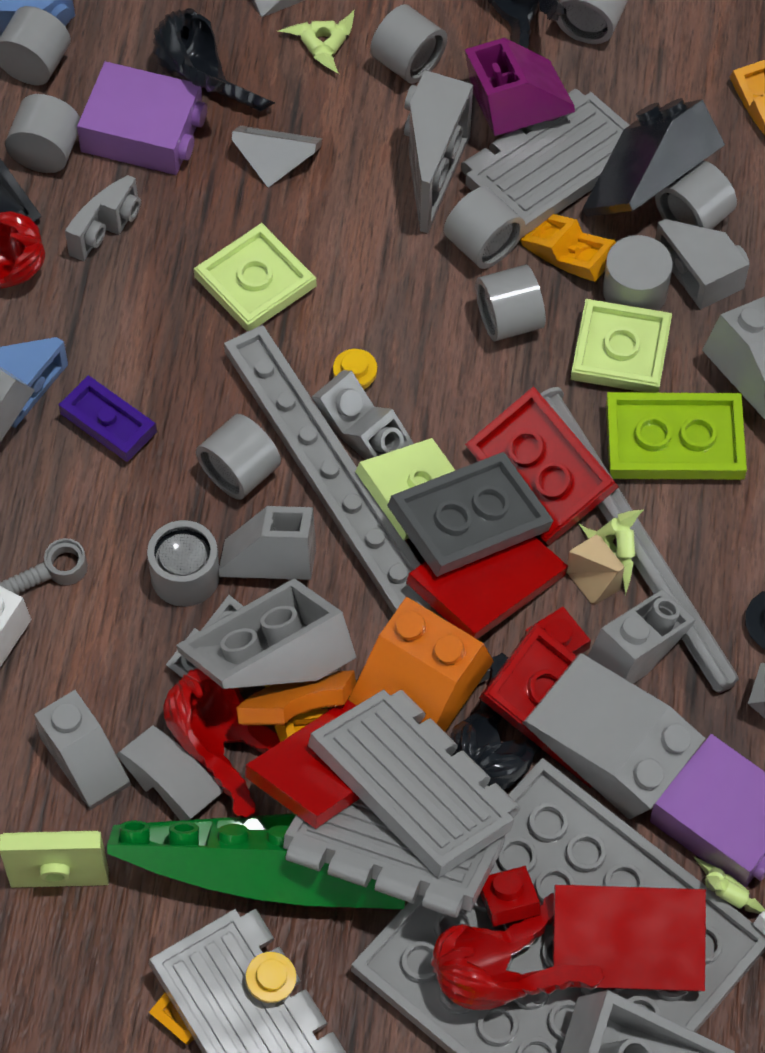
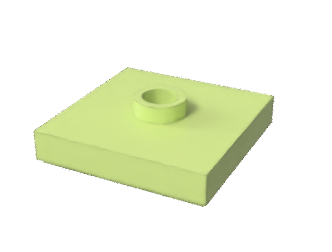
[194,223,317,332]
[571,299,672,393]
[355,438,455,540]
[0,831,109,888]

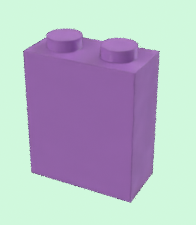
[77,61,207,175]
[650,734,765,888]

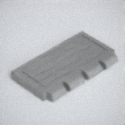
[461,89,629,237]
[308,690,520,878]
[283,799,505,918]
[148,909,346,1053]

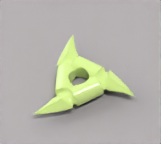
[278,9,355,74]
[579,510,644,596]
[693,856,765,914]

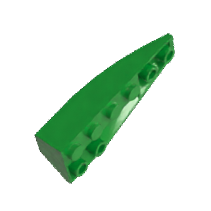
[107,813,405,909]

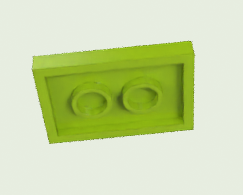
[606,392,747,480]

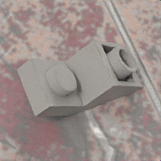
[312,370,414,460]

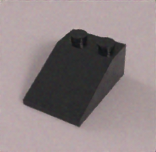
[582,98,725,217]

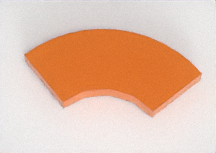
[237,670,356,725]

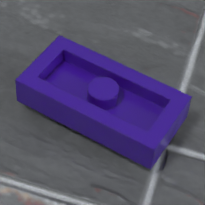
[58,375,157,462]

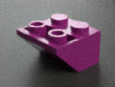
[464,37,575,136]

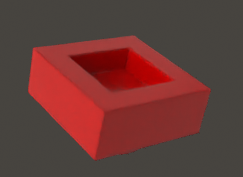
[525,606,591,656]
[480,866,541,927]

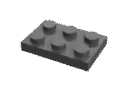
[387,452,554,577]

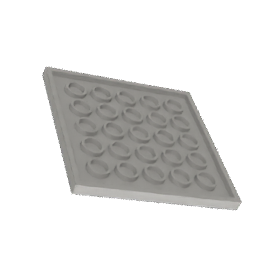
[351,758,765,1053]

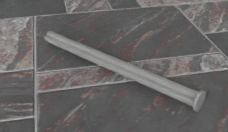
[540,387,739,693]

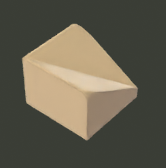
[566,534,624,605]

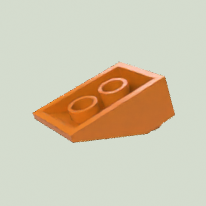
[348,596,494,732]

